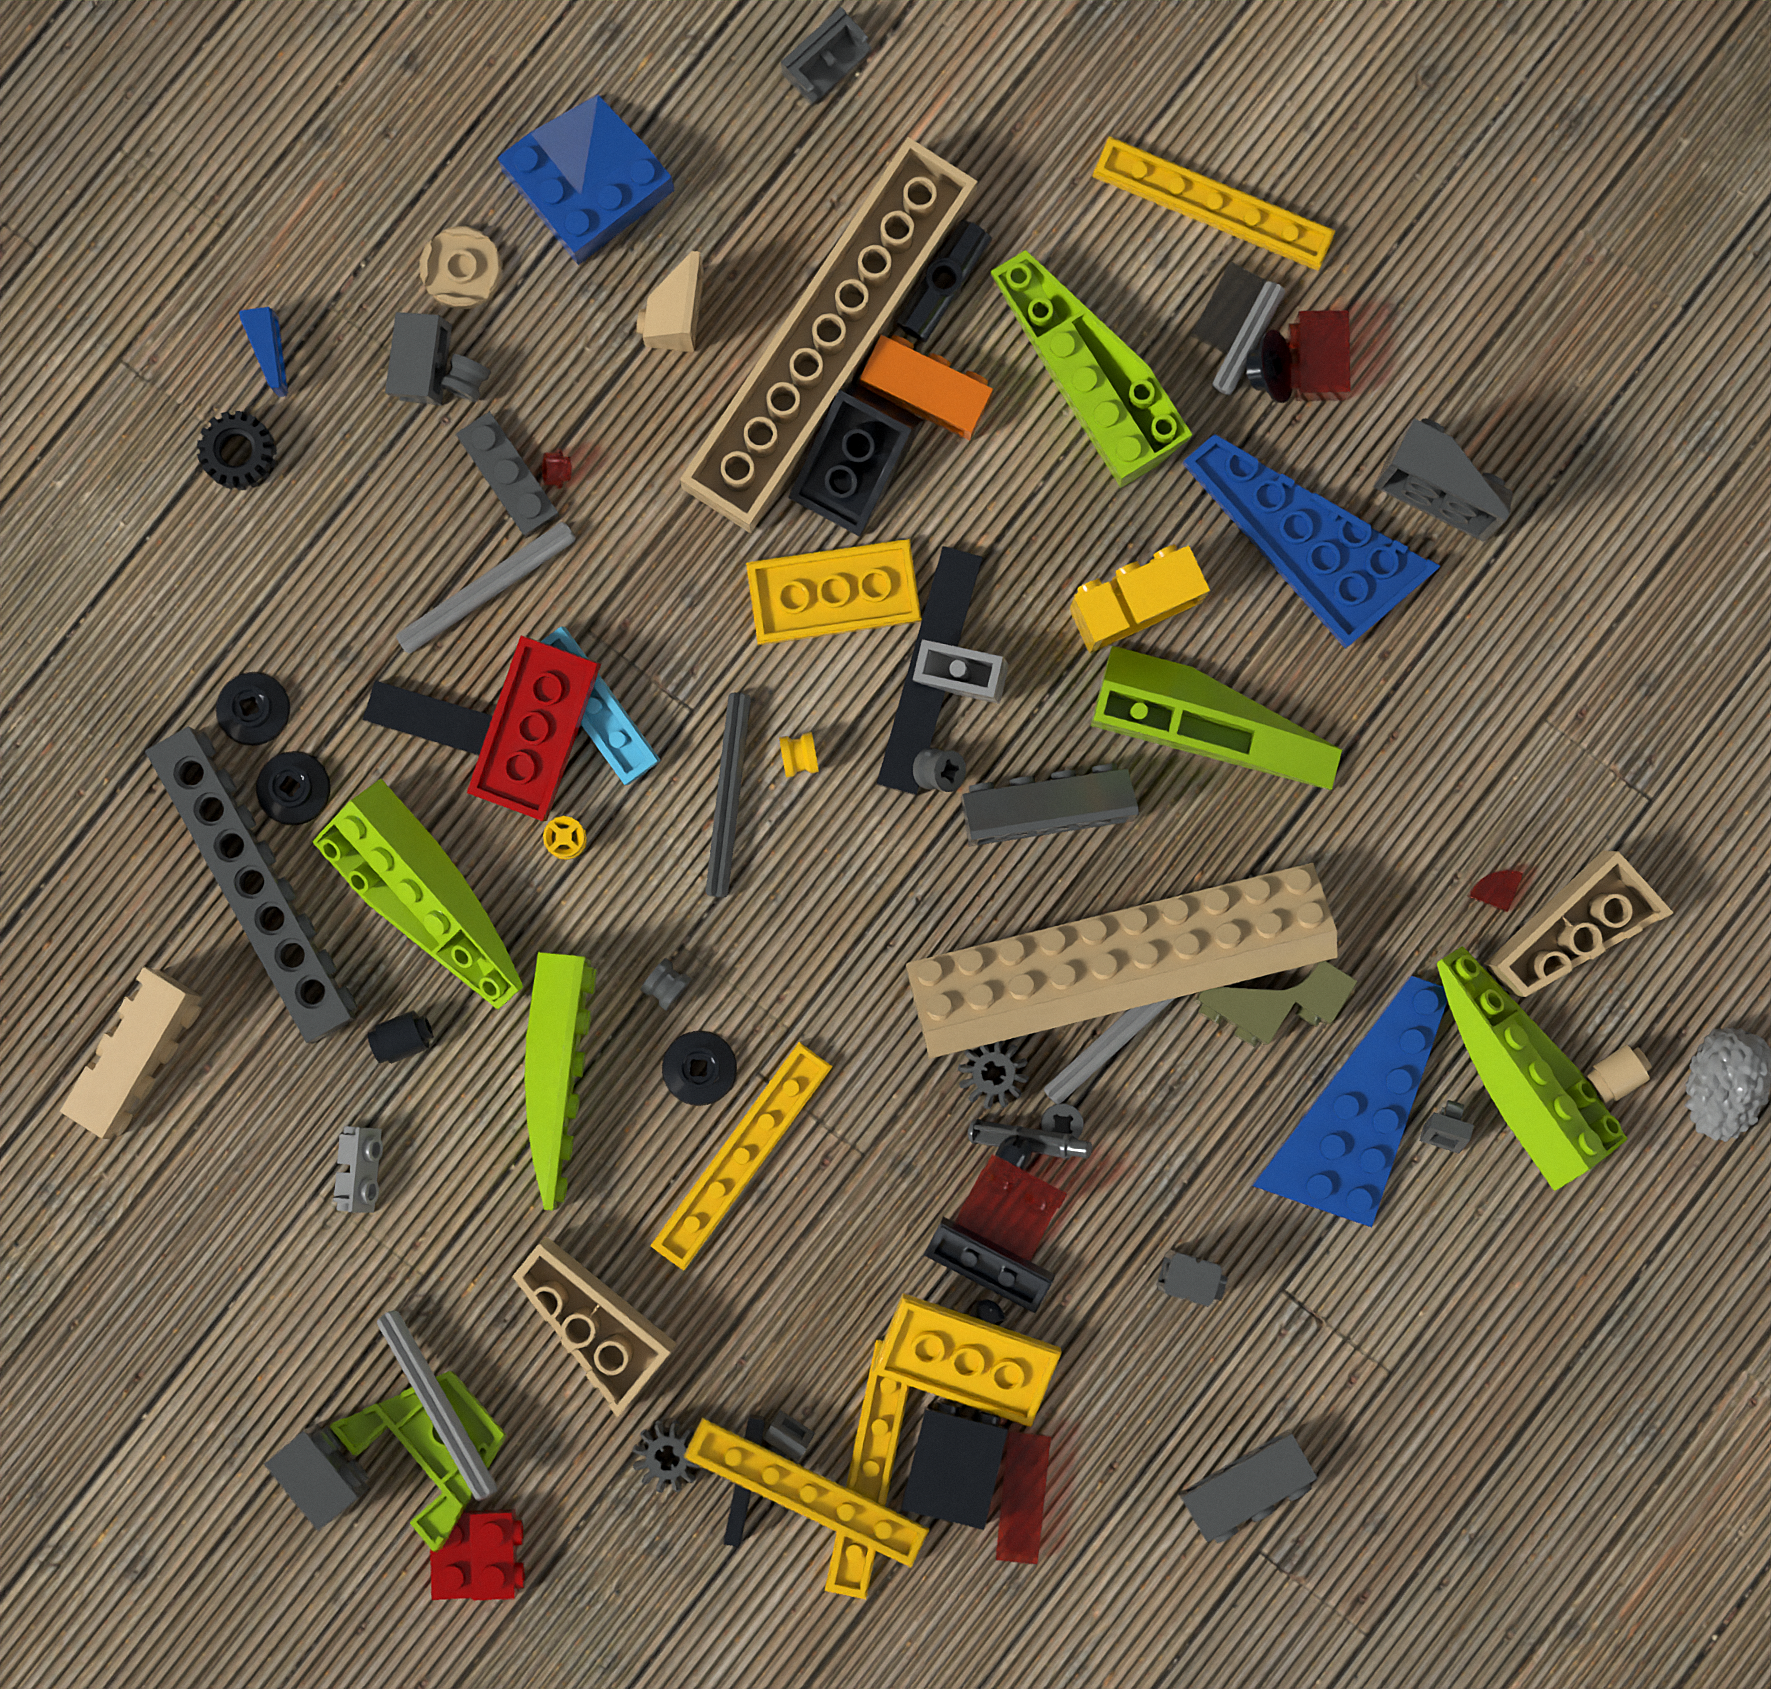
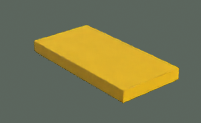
[746,539,922,646]
[873,1293,1062,1427]

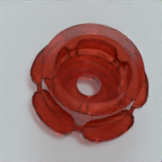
[542,448,572,490]

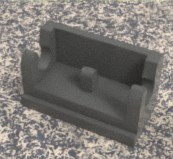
[781,7,872,106]
[385,312,452,406]

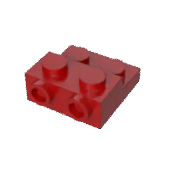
[430,1509,525,1601]

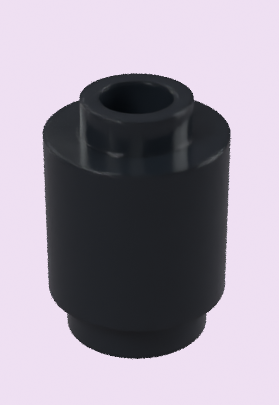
[367,1010,434,1064]

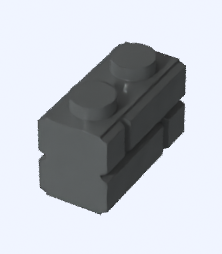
[1156,1250,1228,1307]

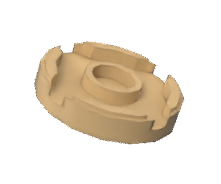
[420,226,503,310]

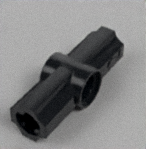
[896,219,992,343]

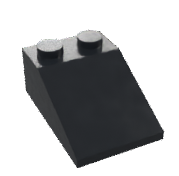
[788,381,924,537]

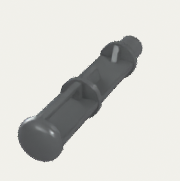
[968,1119,1092,1159]

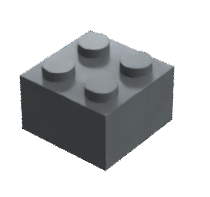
[264,1423,370,1531]

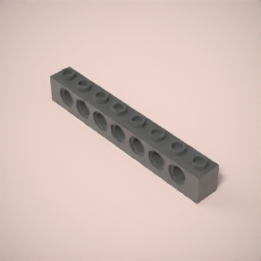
[145,726,357,1044]

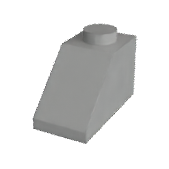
[913,640,1009,704]

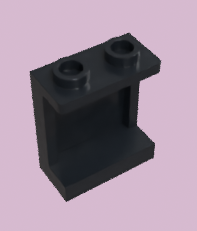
[901,1401,1008,1530]

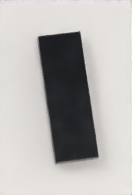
[362,680,493,756]
[924,1216,1056,1313]
[723,1414,766,1547]

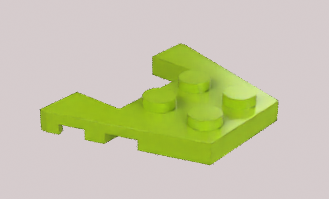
[329,1371,507,1552]

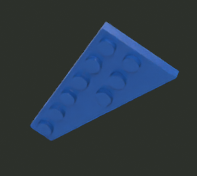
[1182,434,1441,649]
[1251,976,1448,1227]

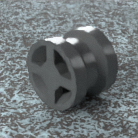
[440,354,491,402]
[913,748,966,792]
[640,958,692,1011]
[1040,1104,1084,1139]

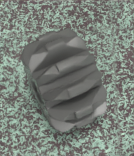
[958,1041,1029,1109]
[632,1420,702,1493]

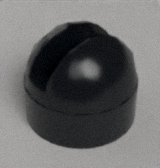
[995,1135,1032,1171]
[970,1299,1007,1326]

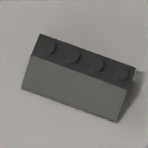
[961,763,1139,847]

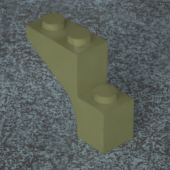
[1193,961,1358,1047]

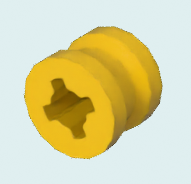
[779,732,819,778]
[543,816,587,860]

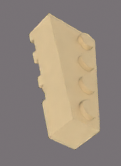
[1484,851,1673,997]
[60,967,202,1139]
[512,1237,677,1418]

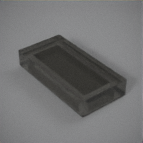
[1191,261,1266,355]

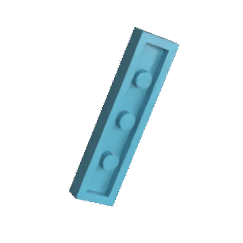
[541,626,661,785]

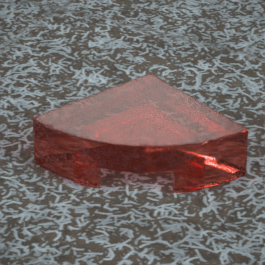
[1467,870,1523,912]

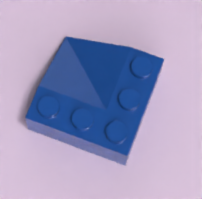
[497,94,674,265]

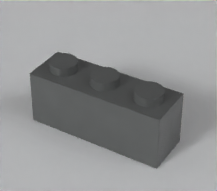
[1178,1430,1318,1544]

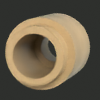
[1586,1045,1652,1103]

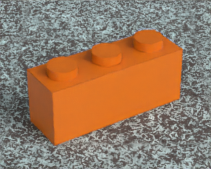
[859,335,993,441]

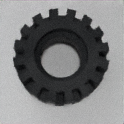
[197,411,277,491]

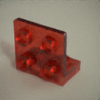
[955,1153,1067,1261]

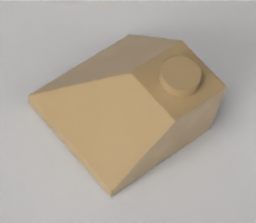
[637,251,704,352]

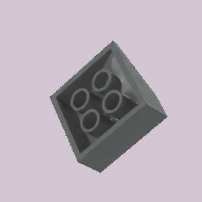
[1373,418,1513,542]

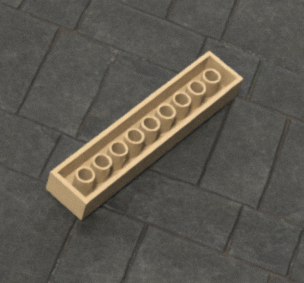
[679,137,977,533]
[906,863,1338,1059]

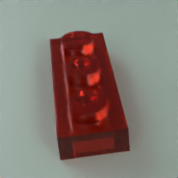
[995,1431,1051,1565]

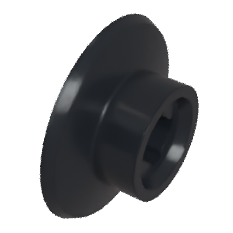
[1246,329,1294,403]
[216,672,290,746]
[256,751,331,825]
[662,1031,737,1106]

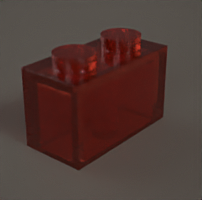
[1287,310,1351,401]

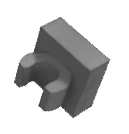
[1419,1100,1474,1154]
[763,1410,815,1462]

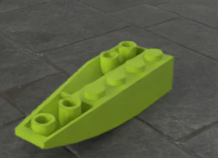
[990,250,1193,488]
[1090,646,1342,790]
[312,779,523,1010]
[1437,946,1628,1191]
[524,952,597,1211]

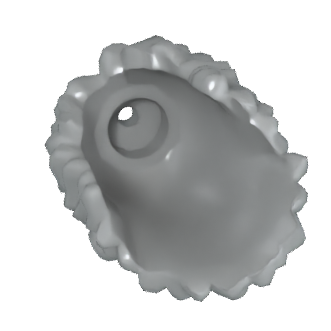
[1685,1027,1771,1142]

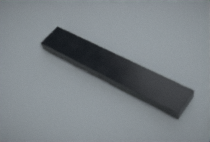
[876,546,982,796]

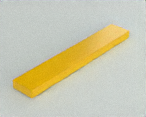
[1092,136,1336,271]
[650,1042,833,1271]
[825,1339,910,1599]
[683,1418,930,1568]

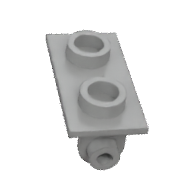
[333,1126,383,1213]

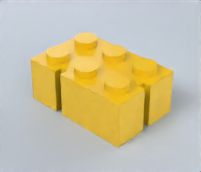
[1069,544,1210,654]

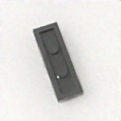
[456,411,560,538]

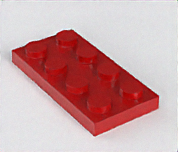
[467,635,601,821]

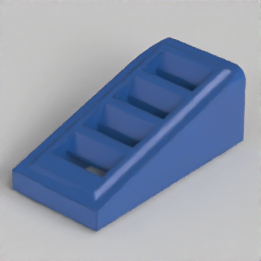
[239,306,288,397]

